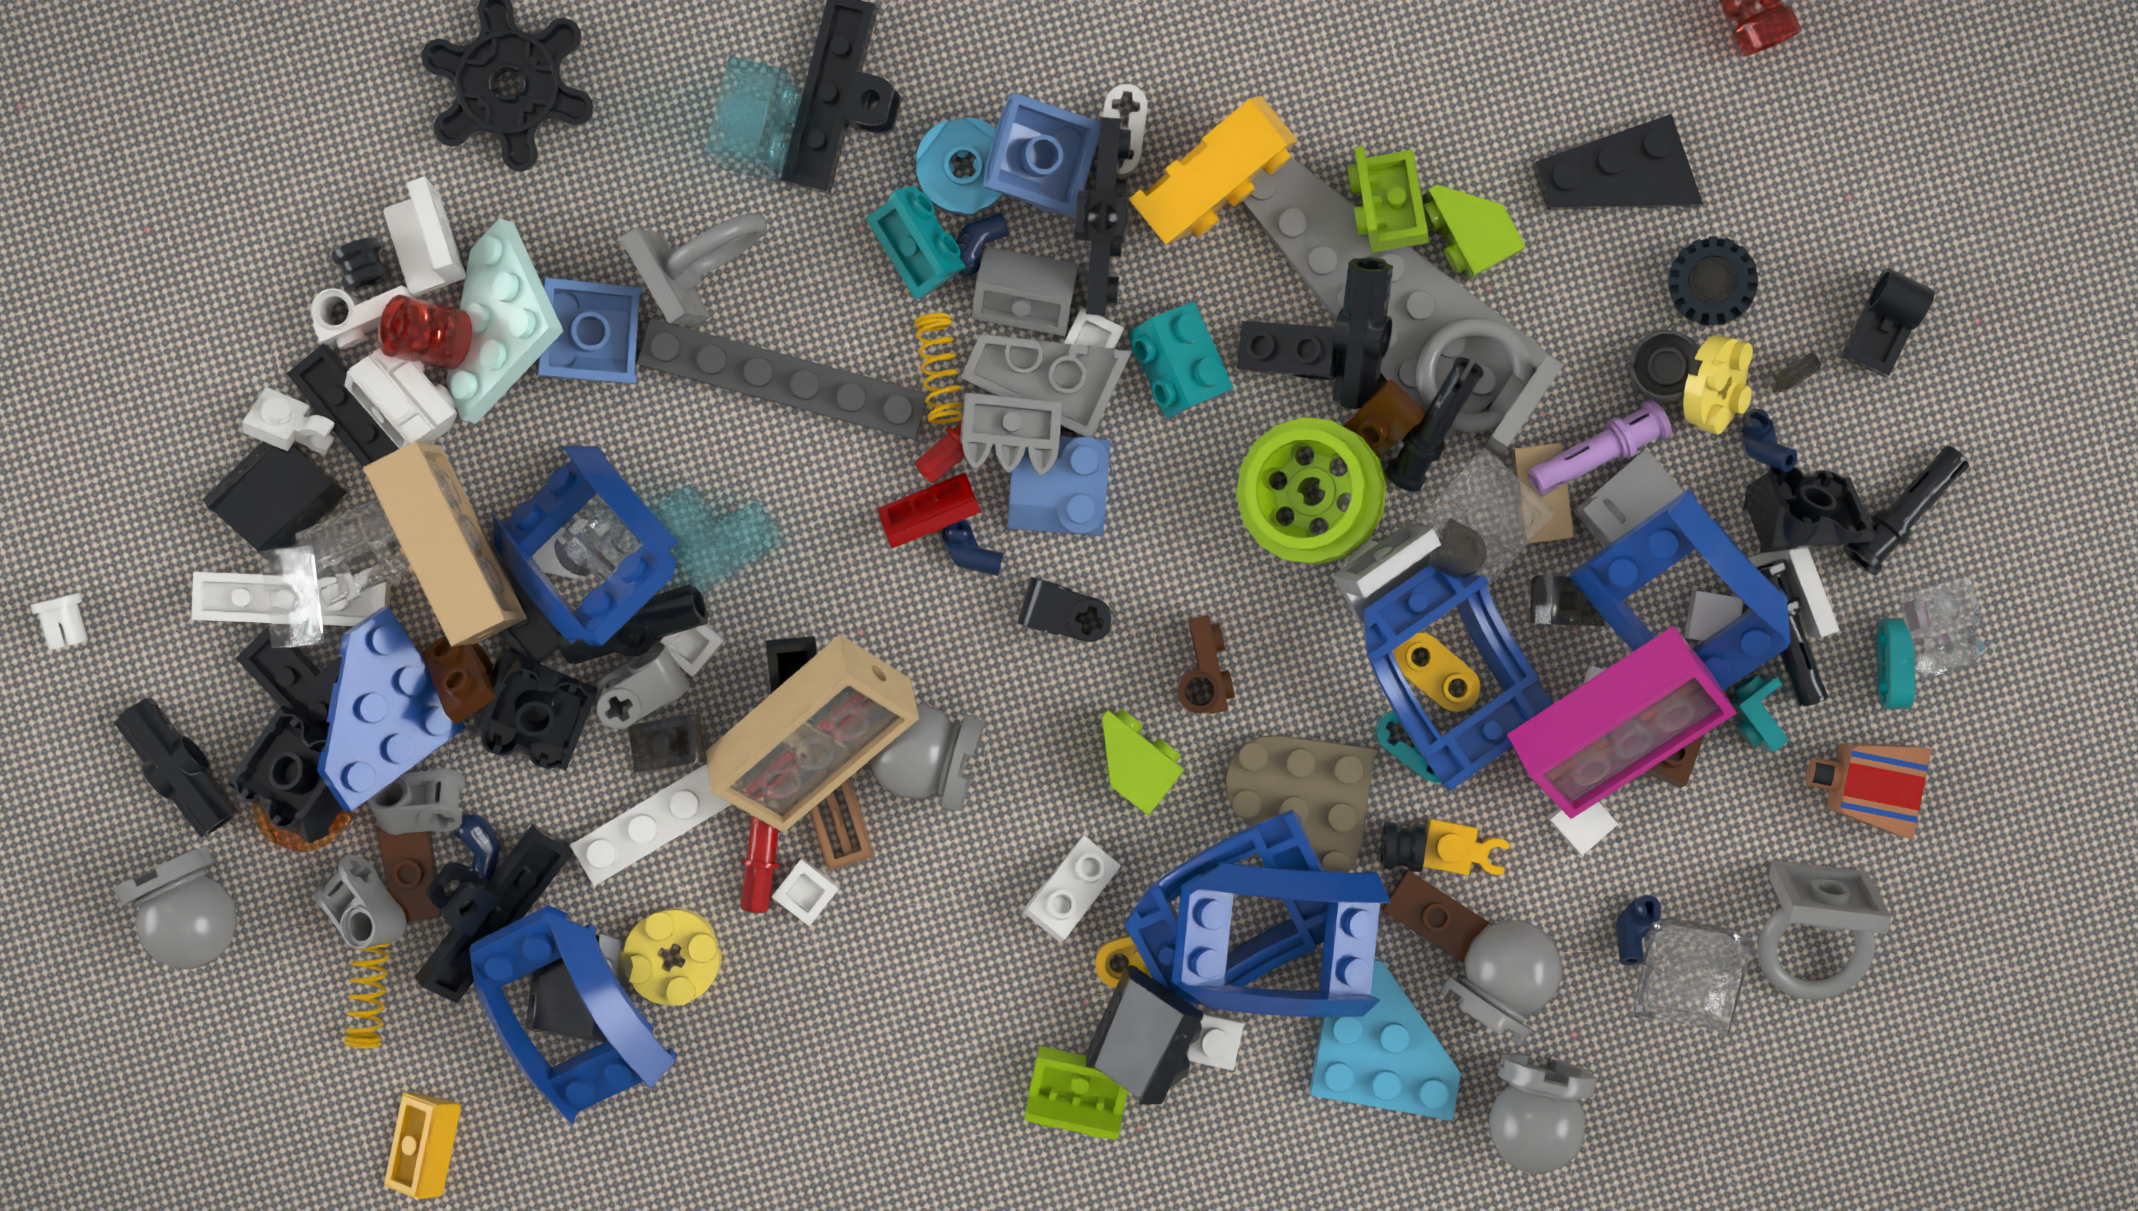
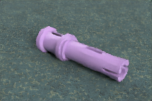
[1528,399,1672,497]

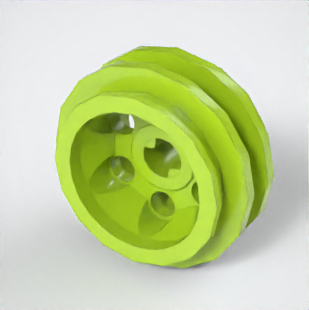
[1236,417,1387,565]

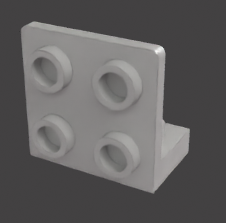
[1572,450,1684,583]

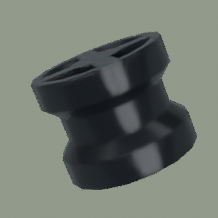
[331,237,391,292]
[1380,822,1426,872]

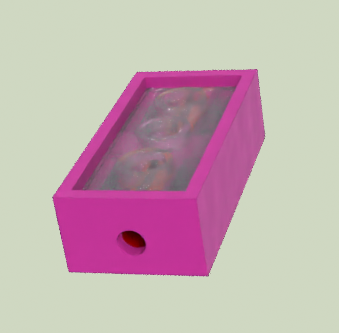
[1507,625,1737,819]

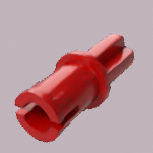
[915,422,965,483]
[740,816,780,913]

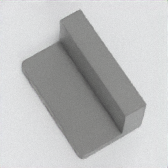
[971,247,1079,336]
[1333,523,1441,623]

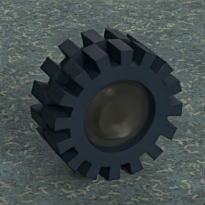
[1668,236,1758,326]

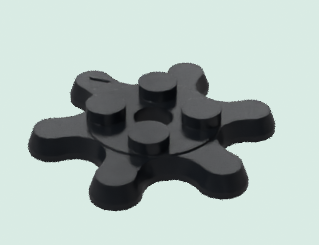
[421,0,594,172]

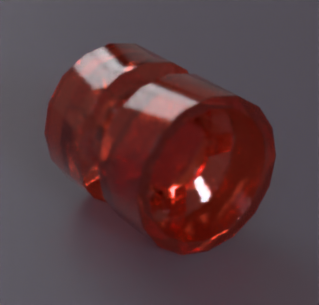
[1719,0,1802,57]
[378,294,472,370]

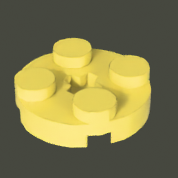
[1683,335,1753,434]
[624,908,722,1006]

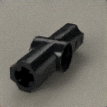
[1332,257,1393,410]
[557,584,708,664]
[114,697,239,838]

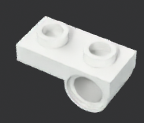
[311,285,421,350]
[1023,836,1121,943]

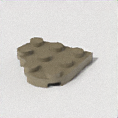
[1225,735,1375,873]

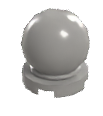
[868,704,985,811]
[113,845,238,969]
[1439,920,1562,1047]
[1489,1052,1597,1174]

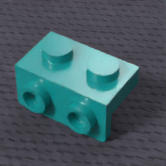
[865,185,966,300]
[1128,301,1234,419]

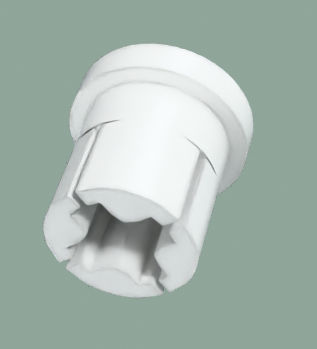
[30,592,88,650]

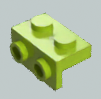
[1347,145,1429,253]
[1024,1046,1128,1140]

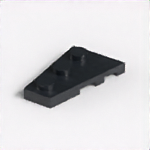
[1532,114,1703,210]

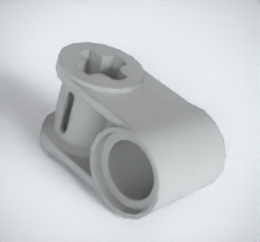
[594,643,690,729]
[367,768,465,835]
[314,855,406,949]

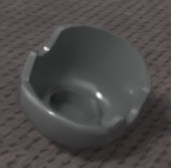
[1629,330,1703,403]

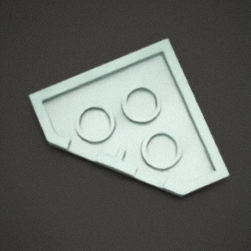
[446,218,563,423]

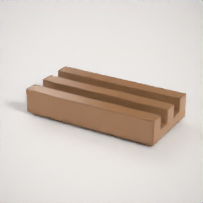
[809,777,875,871]

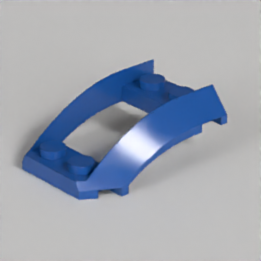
[492,446,678,646]
[1569,488,1791,691]
[1363,556,1554,792]
[1125,809,1328,1011]
[1172,861,1391,1017]
[469,905,677,1125]

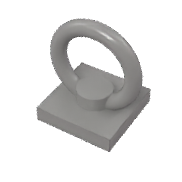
[620,213,767,327]
[1416,317,1564,458]
[1758,860,1891,1000]

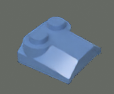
[983,92,1101,218]
[536,278,642,384]
[1008,436,1111,536]

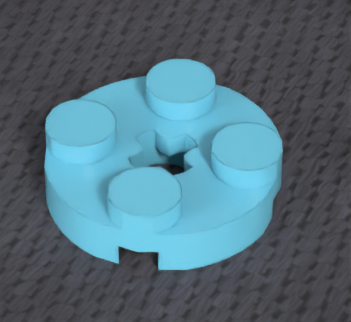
[916,117,1004,217]

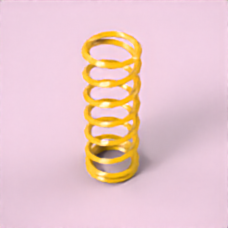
[914,312,963,424]
[343,942,391,1049]

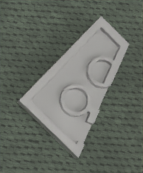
[960,334,1132,438]

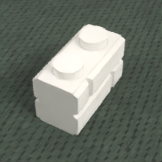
[345,340,457,449]

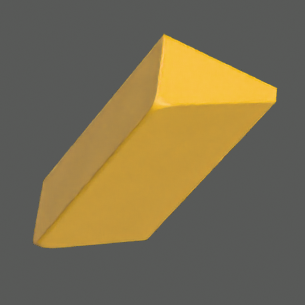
[384,1092,461,1200]

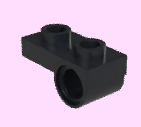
[1841,268,1935,377]
[1237,321,1338,380]

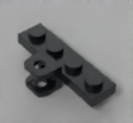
[780,0,902,194]
[1074,117,1131,316]
[235,624,342,736]
[415,824,574,1003]

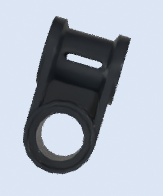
[1017,577,1113,642]

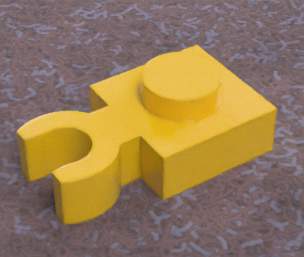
[1423,818,1510,876]

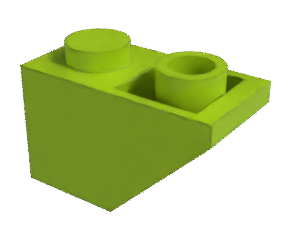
[1422,185,1526,281]
[1101,708,1184,816]

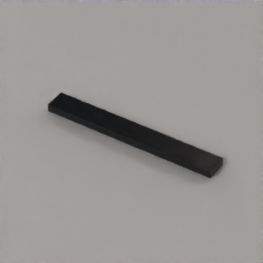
[286,343,561,664]

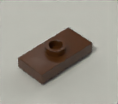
[1342,379,1427,458]
[378,829,442,922]
[1381,869,1489,963]

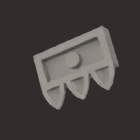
[960,393,1062,476]

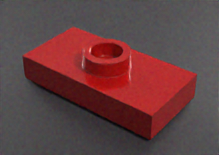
[877,473,981,549]

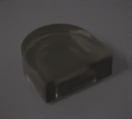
[1765,350,1822,393]
[1428,518,1487,578]

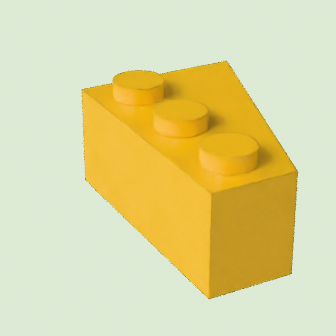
[1129,96,1298,245]

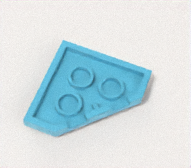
[1309,958,1461,1121]

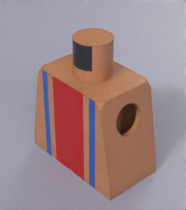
[1806,743,1932,839]

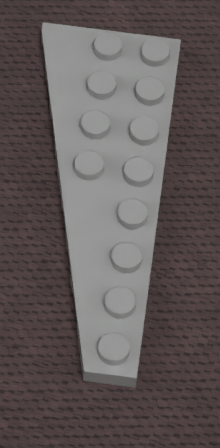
[1241,158,1548,440]

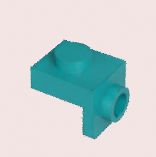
[1730,674,1789,752]

